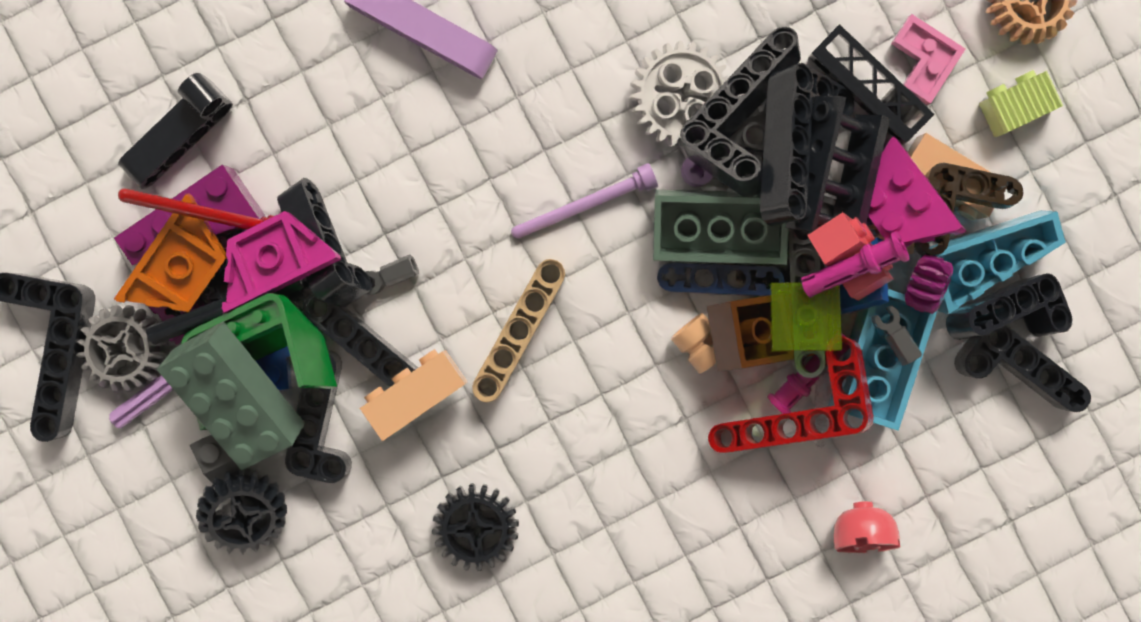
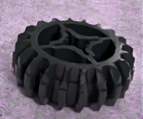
[196,469,287,555]
[432,483,519,571]

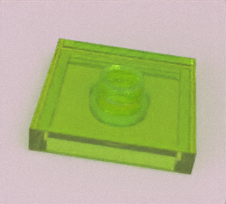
[770,283,842,351]

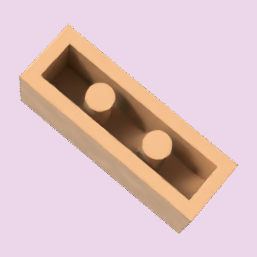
[908,133,1007,221]
[360,349,468,441]

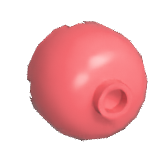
[834,501,900,553]

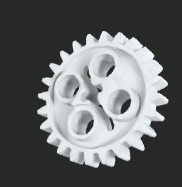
[629,41,729,148]

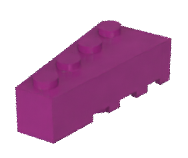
[114,164,266,265]

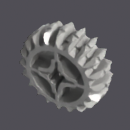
[76,305,169,392]

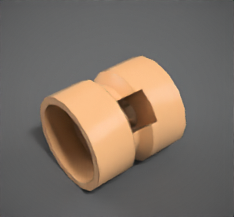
[671,313,716,374]

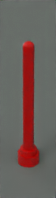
[118,188,274,230]

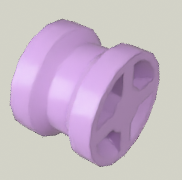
[681,158,713,187]

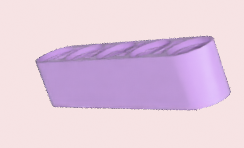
[344,0,498,79]

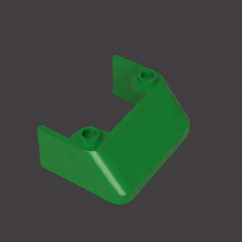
[181,293,337,430]

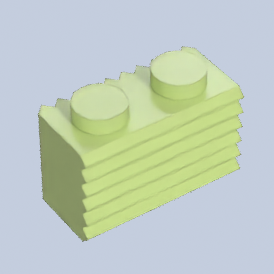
[979,70,1063,137]

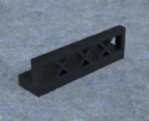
[808,24,935,145]

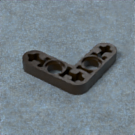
[914,163,1024,257]

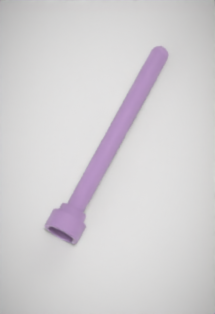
[511,163,659,239]

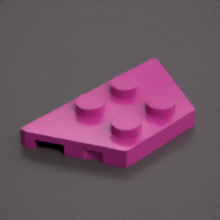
[868,136,966,247]
[222,211,341,313]

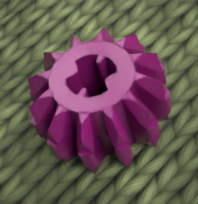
[905,254,953,314]

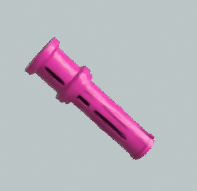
[801,231,910,298]
[767,330,850,414]

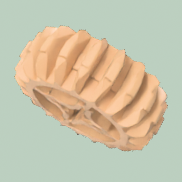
[985,0,1078,45]

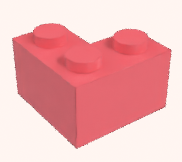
[807,212,893,301]

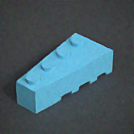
[920,210,1066,315]

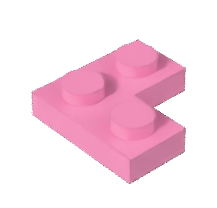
[891,14,966,105]

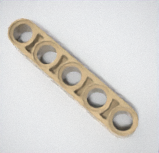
[472,259,565,402]

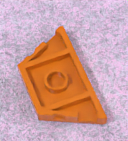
[114,193,227,312]

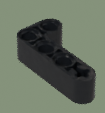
[118,73,233,189]
[277,178,372,307]
[946,273,1073,340]
[954,325,1091,412]
[285,350,352,483]

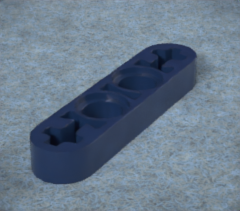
[657,261,785,296]

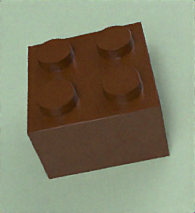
[706,293,794,372]

